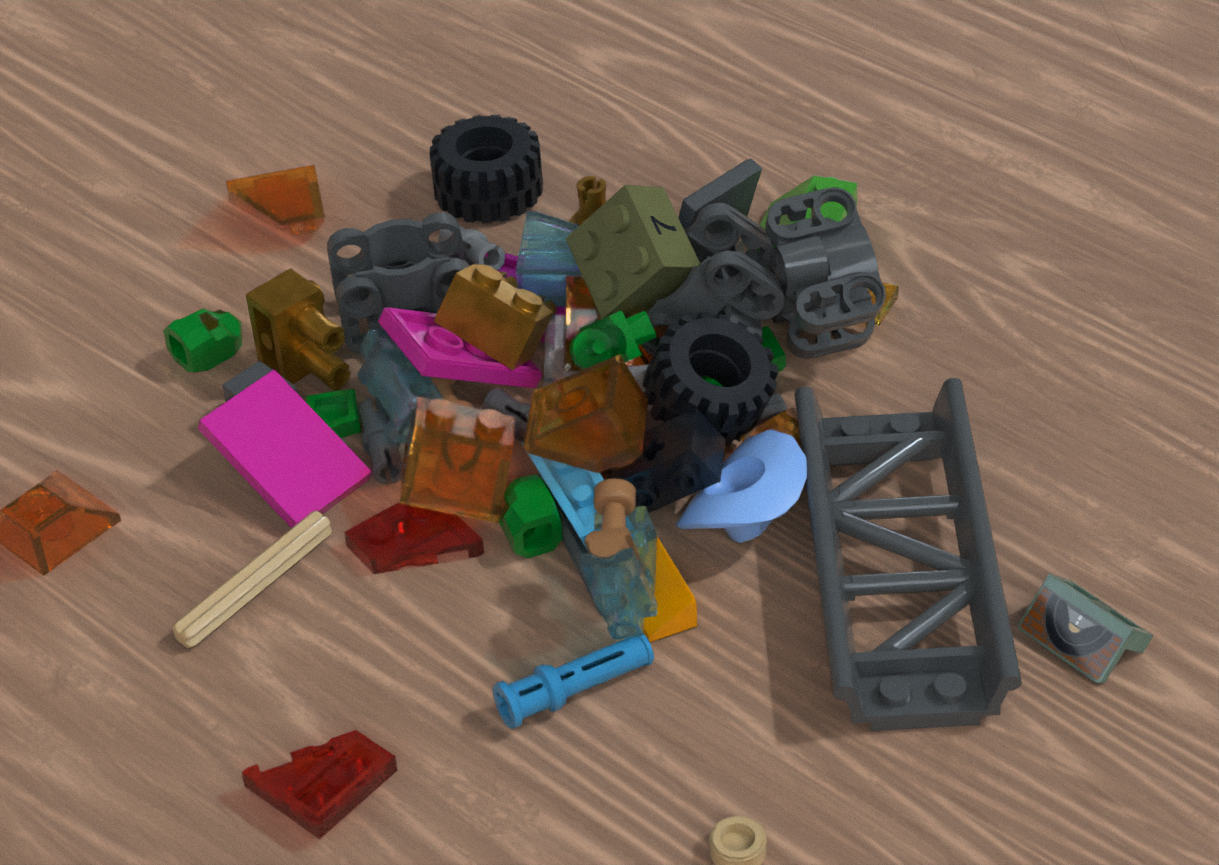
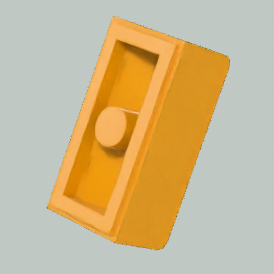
[617,534,697,642]

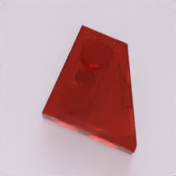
[241,730,398,839]

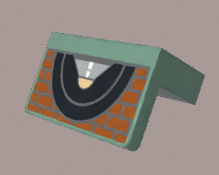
[1018,574,1154,684]

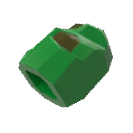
[163,308,242,373]
[499,474,563,559]

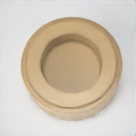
[709,816,767,865]

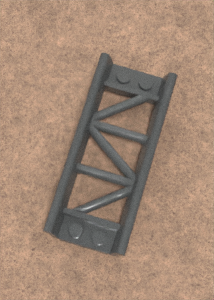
[794,378,1022,731]

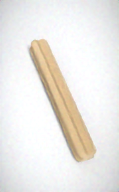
[172,511,332,648]

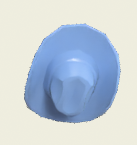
[675,429,807,543]

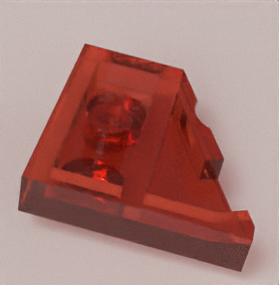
[344,487,484,574]

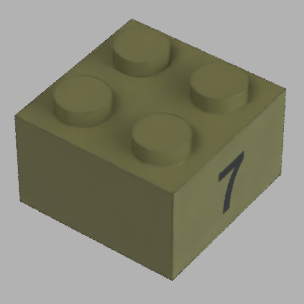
[565,185,700,318]

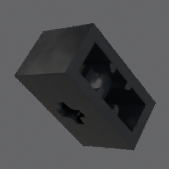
[610,407,725,518]

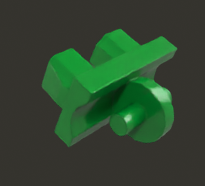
[570,310,656,372]

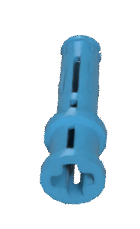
[493,632,654,729]

